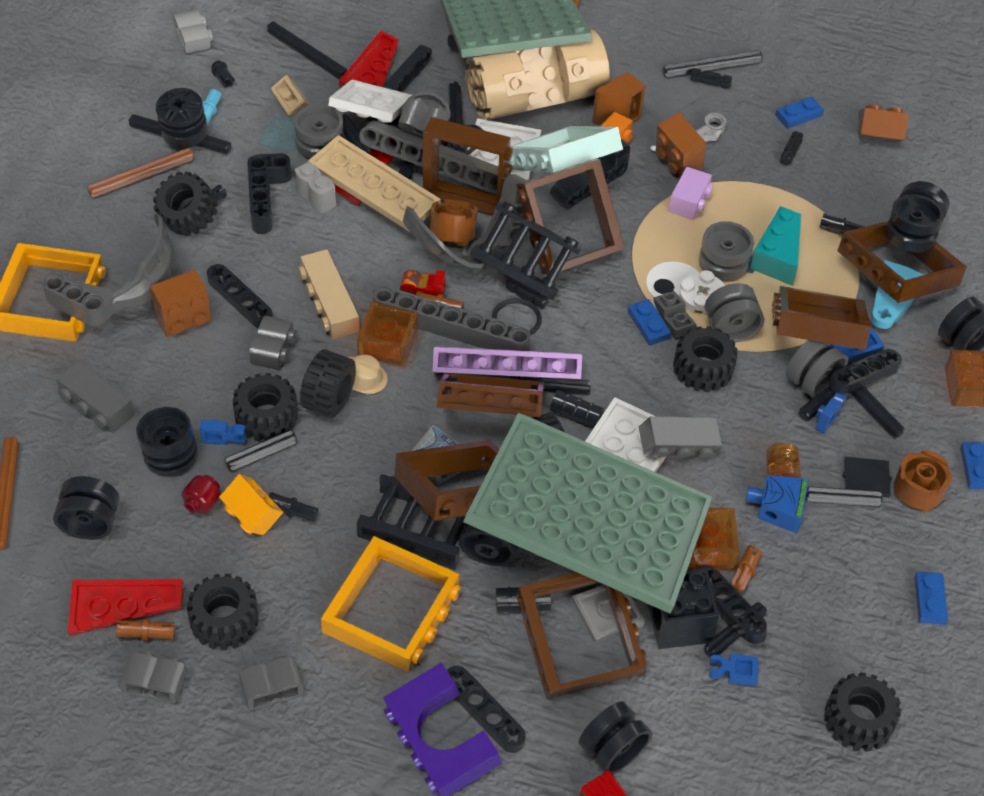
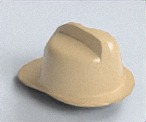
[348,355,388,394]

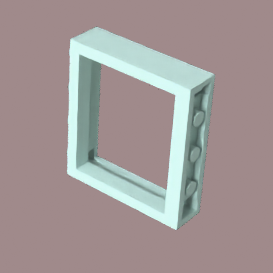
[509,126,623,173]

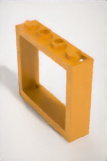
[0,243,106,342]
[321,536,462,673]

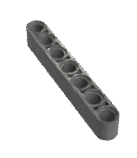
[359,120,498,194]
[373,286,531,351]

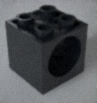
[648,568,719,649]

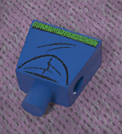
[745,476,809,533]

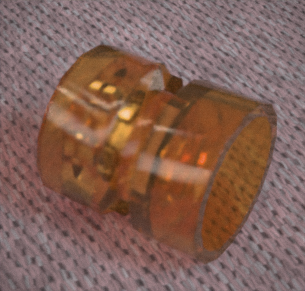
[766,443,801,478]

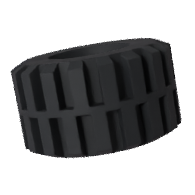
[153,171,218,236]
[673,326,738,392]
[300,349,356,418]
[232,373,298,441]
[187,573,259,650]
[824,672,901,752]

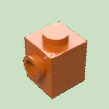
[600,112,633,143]

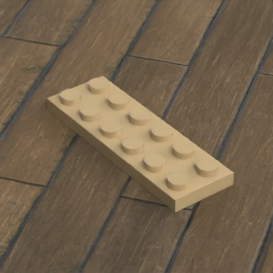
[308,135,441,232]

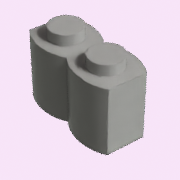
[173,10,213,53]
[295,162,336,214]

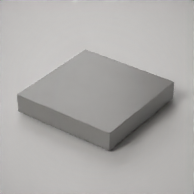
[572,584,645,644]

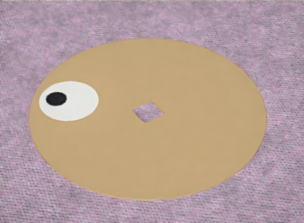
[632,181,860,352]

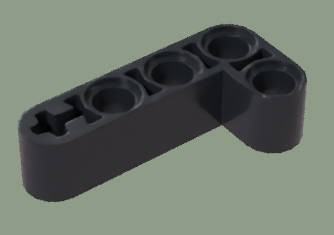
[550,139,630,209]
[247,153,292,234]

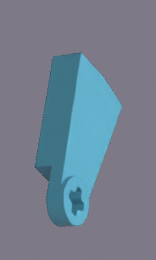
[871,260,924,329]

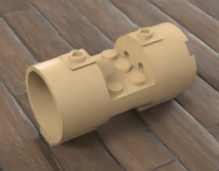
[464,30,610,120]

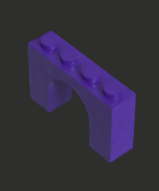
[383,662,502,796]

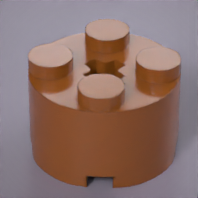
[429,199,478,246]
[894,450,952,512]

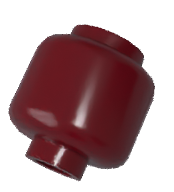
[181,475,221,514]

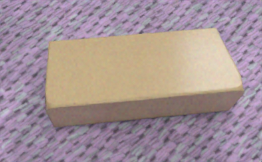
[270,75,310,117]

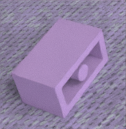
[669,167,713,220]

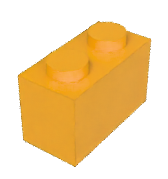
[219,474,284,536]

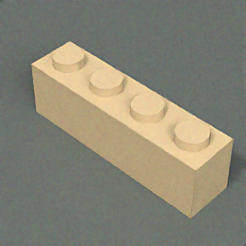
[298,249,360,340]

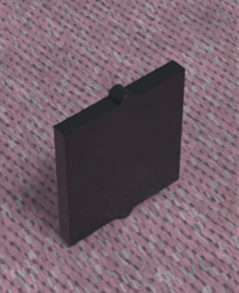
[842,456,892,498]

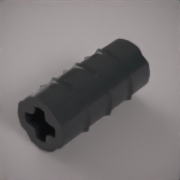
[550,390,604,428]
[496,587,551,613]

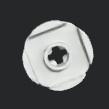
[679,270,725,315]

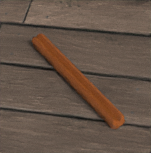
[87,148,194,198]
[0,437,19,550]

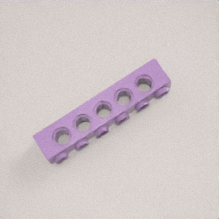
[433,346,582,379]

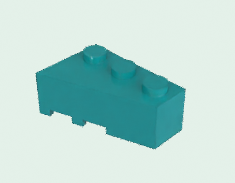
[750,206,801,286]

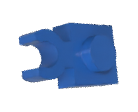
[815,393,847,433]
[200,420,246,445]
[709,653,758,686]

